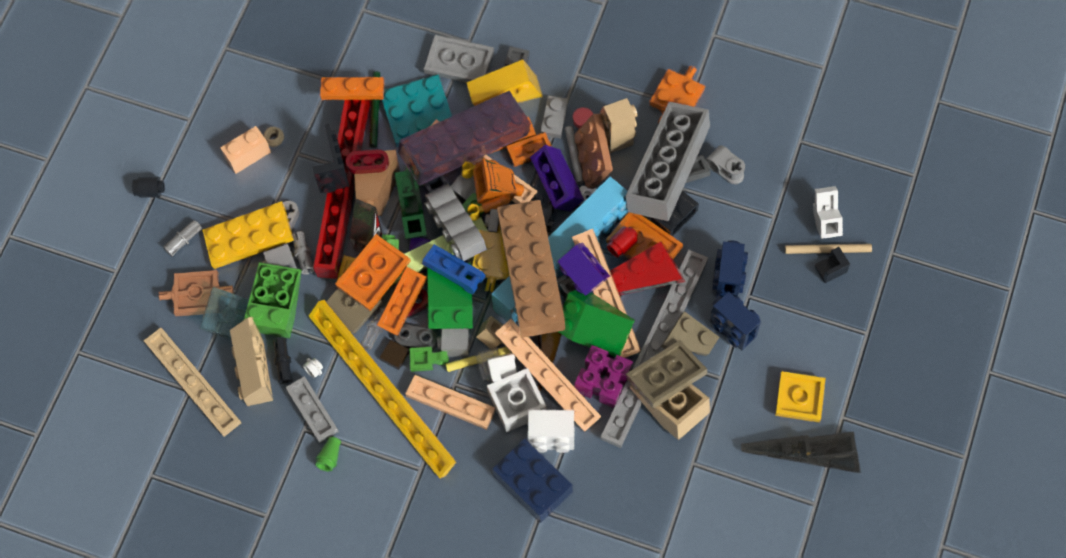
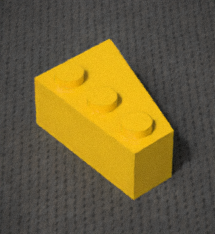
[467,60,543,111]

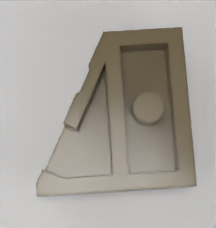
[661,311,719,356]

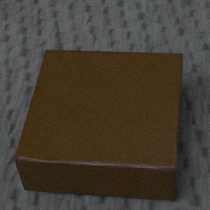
[380,340,410,370]

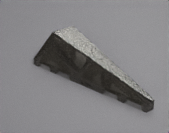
[741,431,861,473]

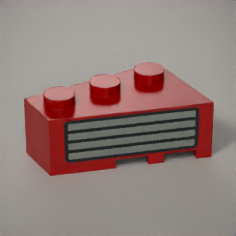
[610,241,686,295]

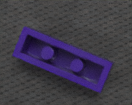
[530,145,584,212]

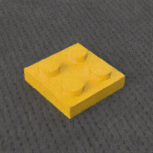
[775,371,826,423]

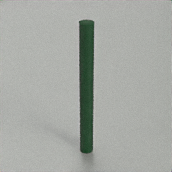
[369,71,381,148]

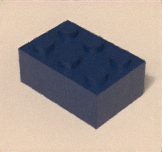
[492,438,573,523]

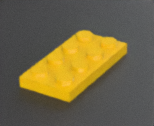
[203,201,294,269]

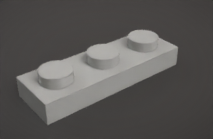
[285,376,339,443]

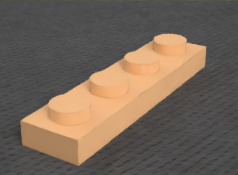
[406,375,496,430]

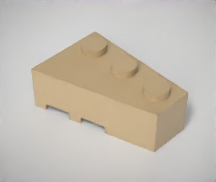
[600,98,637,153]

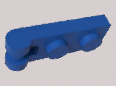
[422,244,486,294]

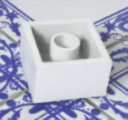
[487,368,547,433]
[528,410,574,453]

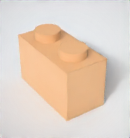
[220,126,271,174]

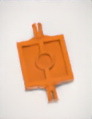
[649,66,705,124]

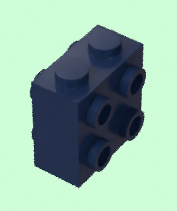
[712,240,748,298]
[710,292,761,351]

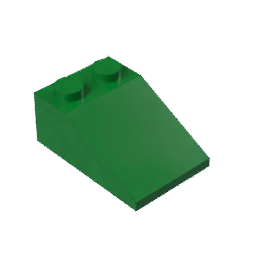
[427,263,473,329]
[557,290,635,357]

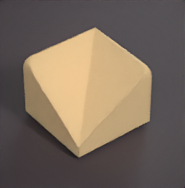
[476,316,503,350]

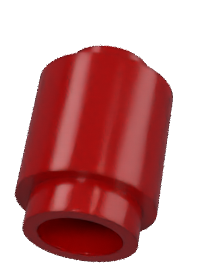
[606,226,638,258]

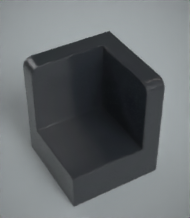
[815,247,850,283]

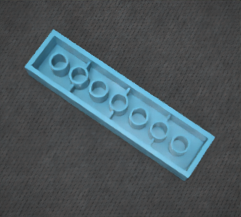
[491,177,628,323]

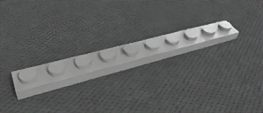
[601,250,708,448]

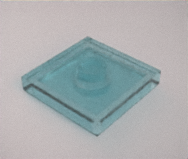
[199,287,249,340]

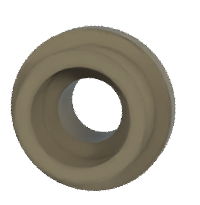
[263,127,284,147]

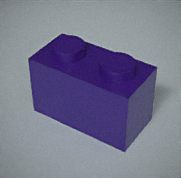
[557,242,610,296]

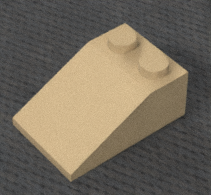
[630,384,710,440]

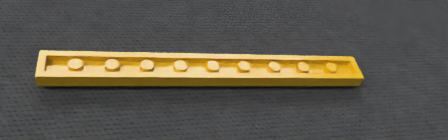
[309,300,456,478]

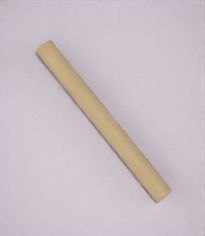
[785,244,872,254]

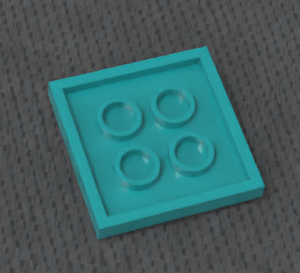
[382,75,456,147]

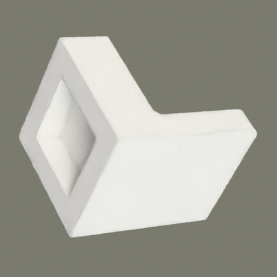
[487,353,517,382]

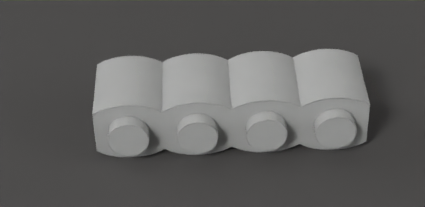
[424,184,487,261]

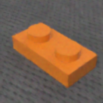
[506,132,552,167]

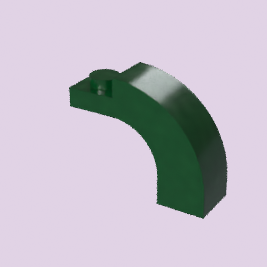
[395,169,427,239]

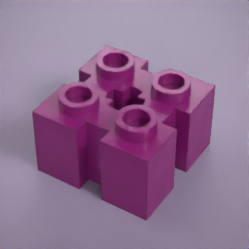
[575,345,633,408]

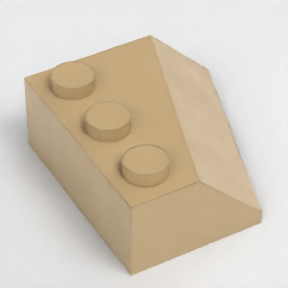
[230,317,273,406]

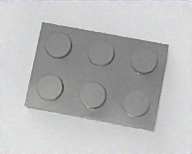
[424,35,494,83]

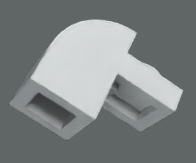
[813,186,842,239]

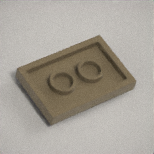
[626,340,707,409]

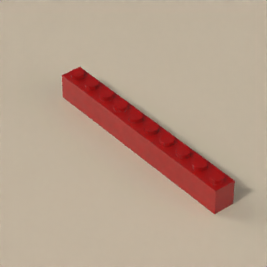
[314,100,371,279]

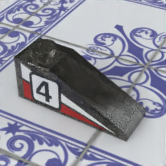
[350,199,383,253]

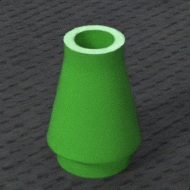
[315,437,341,472]

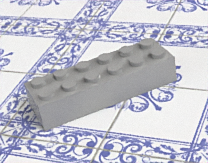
[626,102,710,221]

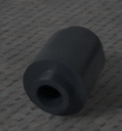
[132,176,165,198]

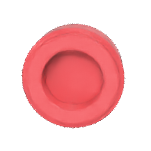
[573,108,593,129]

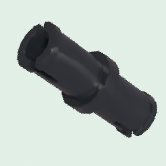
[273,338,293,384]

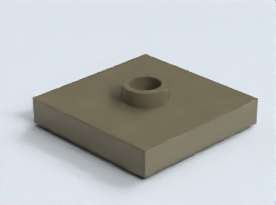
[326,288,383,334]

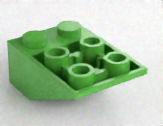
[244,262,302,339]

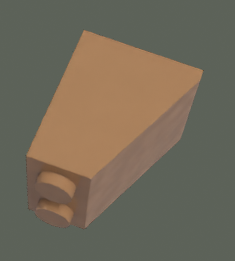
[354,150,400,219]

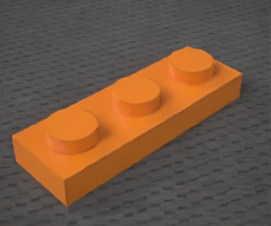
[320,77,385,100]
[377,267,427,336]

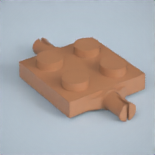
[159,270,234,317]

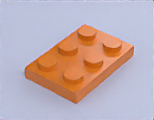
[606,212,683,259]
[335,234,411,311]

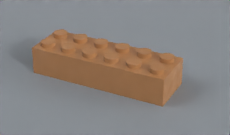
[497,200,565,338]

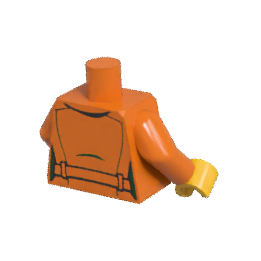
[462,158,524,221]

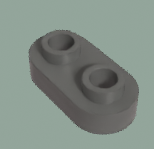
[394,324,437,349]

